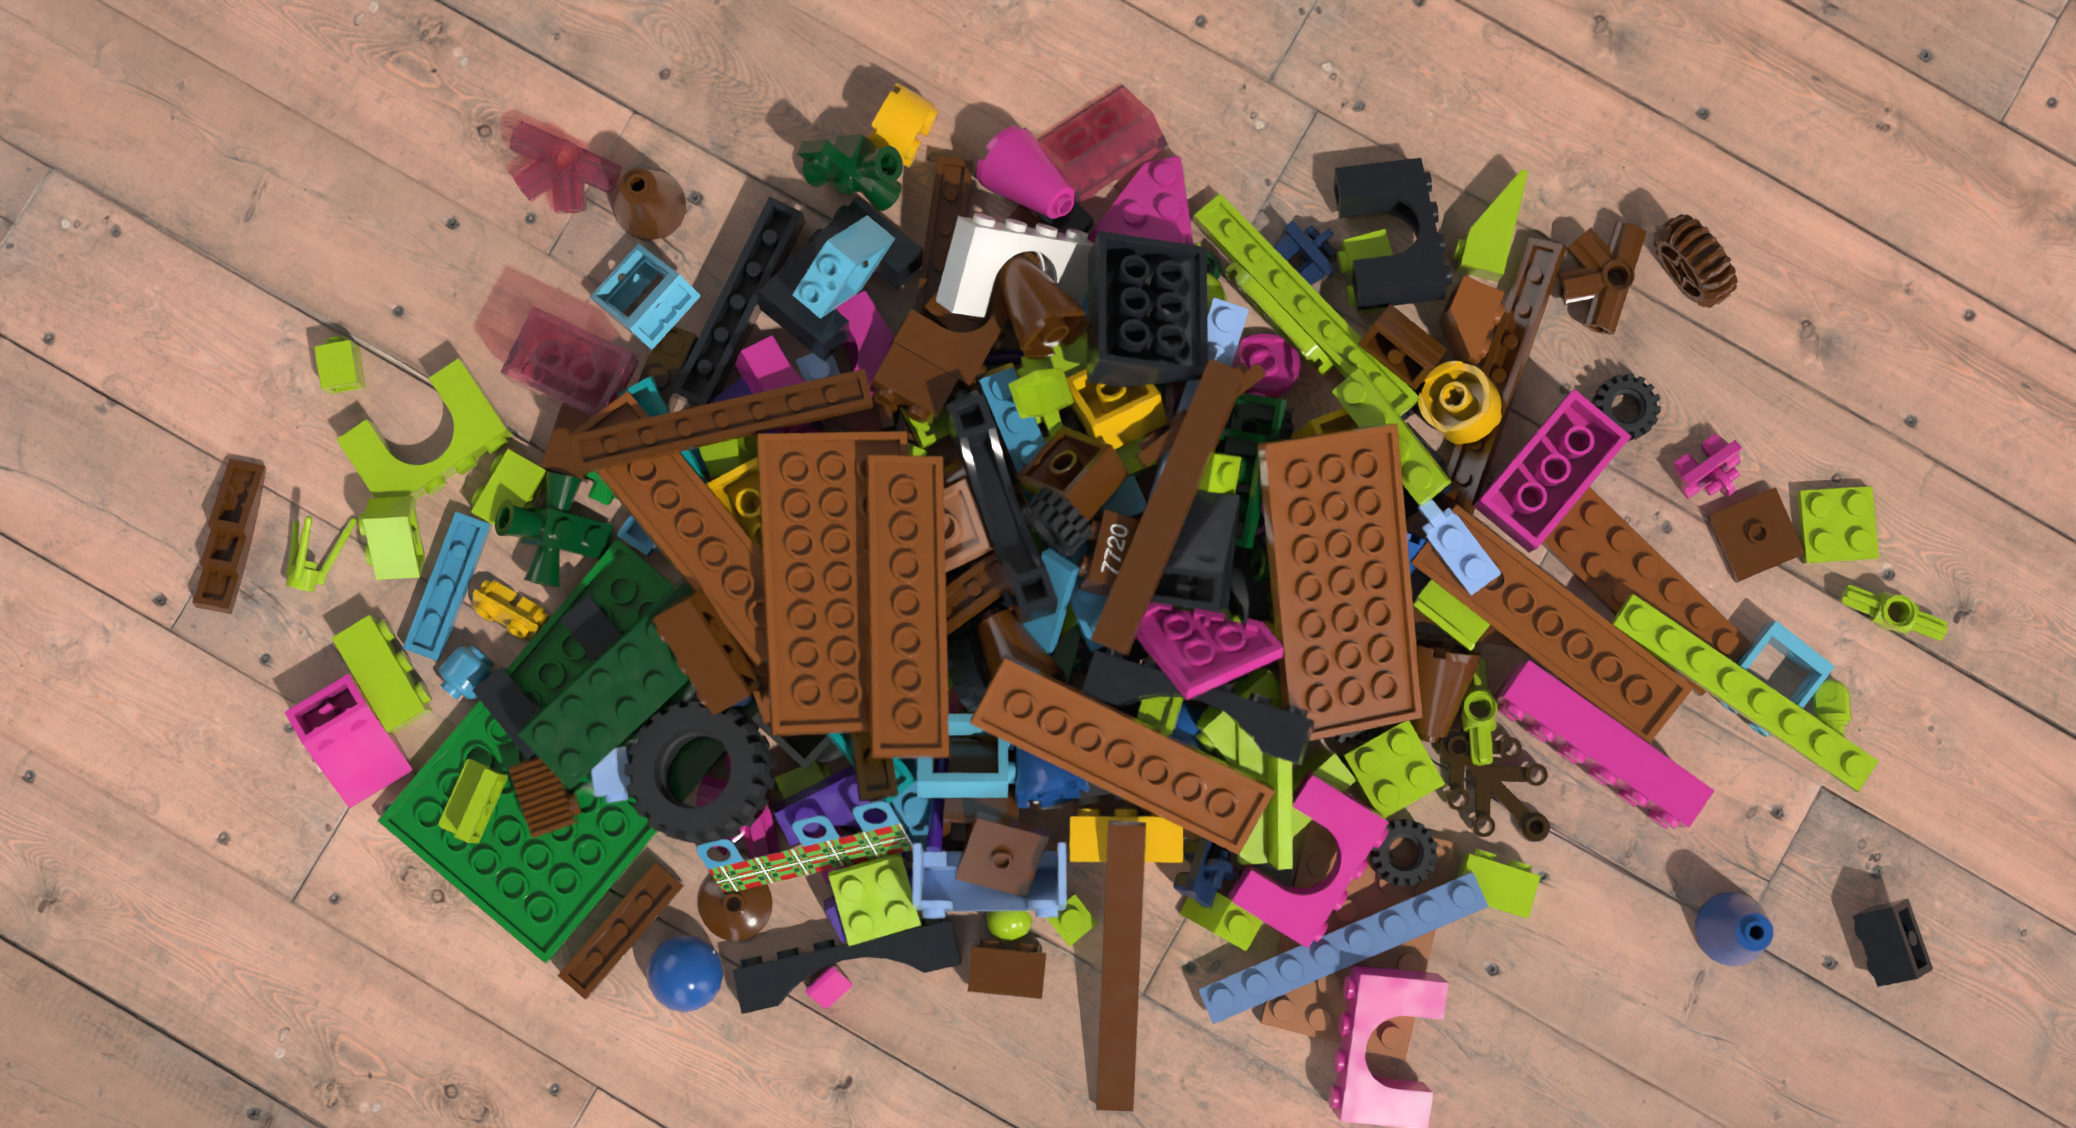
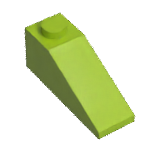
[1452,169,1528,282]

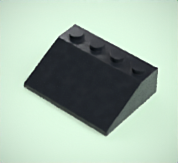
[1087,231,1208,387]

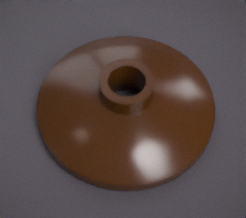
[699,876,773,941]

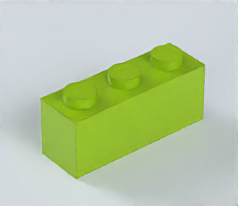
[332,615,433,734]

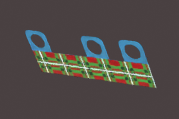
[696,801,913,894]

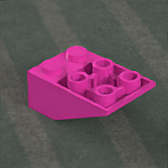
[284,674,414,808]

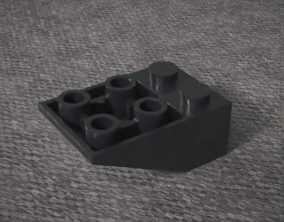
[1150,491,1241,611]

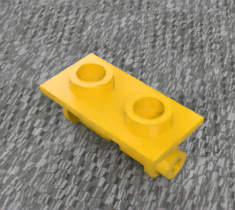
[472,580,549,641]

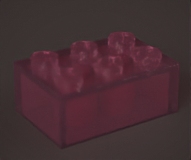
[500,306,639,419]

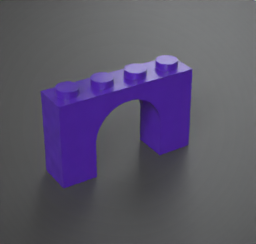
[773,765,913,942]

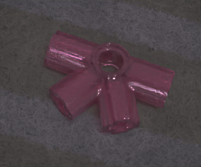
[509,120,622,214]

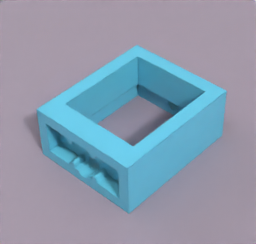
[793,215,895,318]
[590,243,701,350]
[1719,621,1835,737]
[917,714,1015,798]

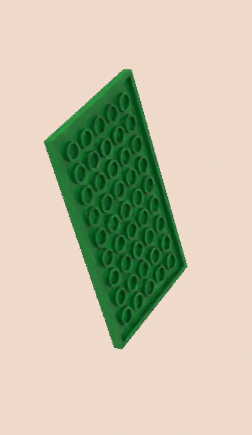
[377,539,759,964]

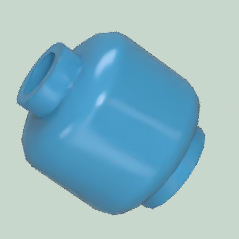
[439,645,495,700]

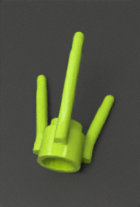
[285,516,357,592]

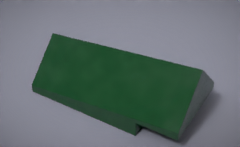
[1201,393,1287,548]

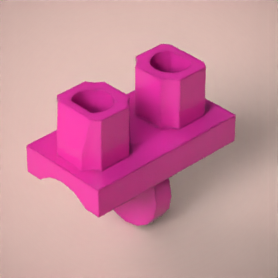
[1674,433,1742,499]

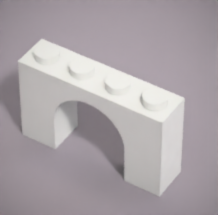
[936,213,1093,317]

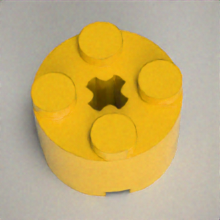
[866,83,939,168]
[1418,361,1502,445]

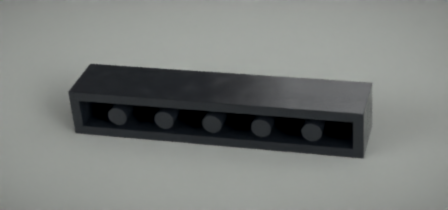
[672,196,806,407]

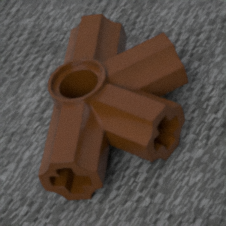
[1557,222,1647,335]

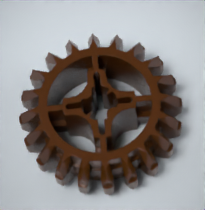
[1654,214,1738,308]

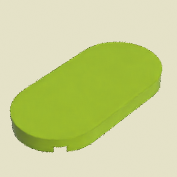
[1224,261,1334,376]

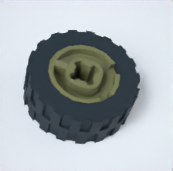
[947,631,991,713]

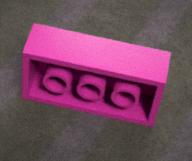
[1473,389,1632,553]

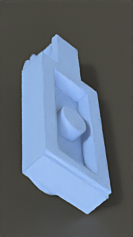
[1417,499,1501,596]

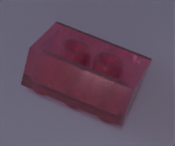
[1037,84,1168,204]

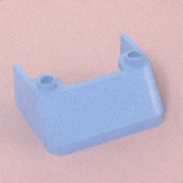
[913,843,1066,918]

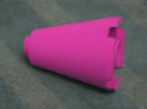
[976,126,1075,219]

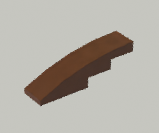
[192,459,266,614]

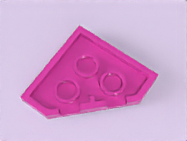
[1087,156,1194,245]
[1136,603,1284,700]

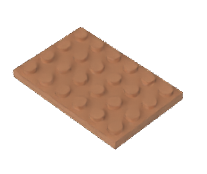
[1260,820,1456,1060]

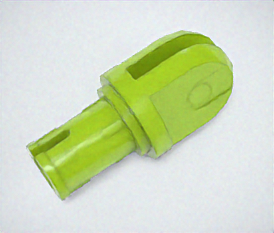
[1813,679,1852,737]

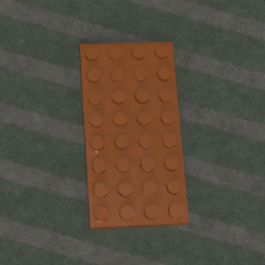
[1258,423,1423,741]
[756,431,908,736]

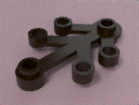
[1439,729,1550,842]

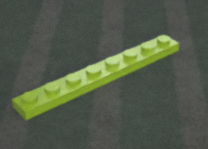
[1193,193,1419,416]
[1611,594,1879,792]

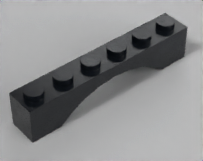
[947,394,1058,625]
[1082,647,1315,765]
[732,918,962,1014]

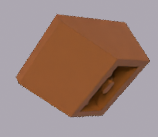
[1439,275,1506,365]

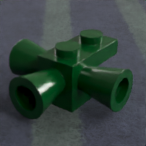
[797,134,903,211]
[495,472,613,588]

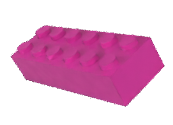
[1494,660,1715,829]

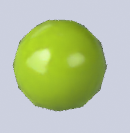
[985,911,1033,942]

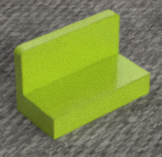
[1413,580,1490,651]
[438,759,509,844]

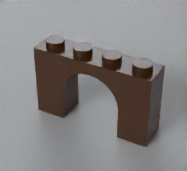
[889,215,1041,389]

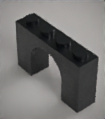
[1333,157,1452,310]
[758,197,923,362]
[472,596,622,759]

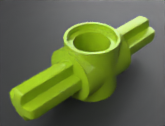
[1841,585,1948,641]
[1460,658,1497,766]

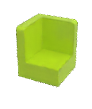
[1008,368,1074,419]

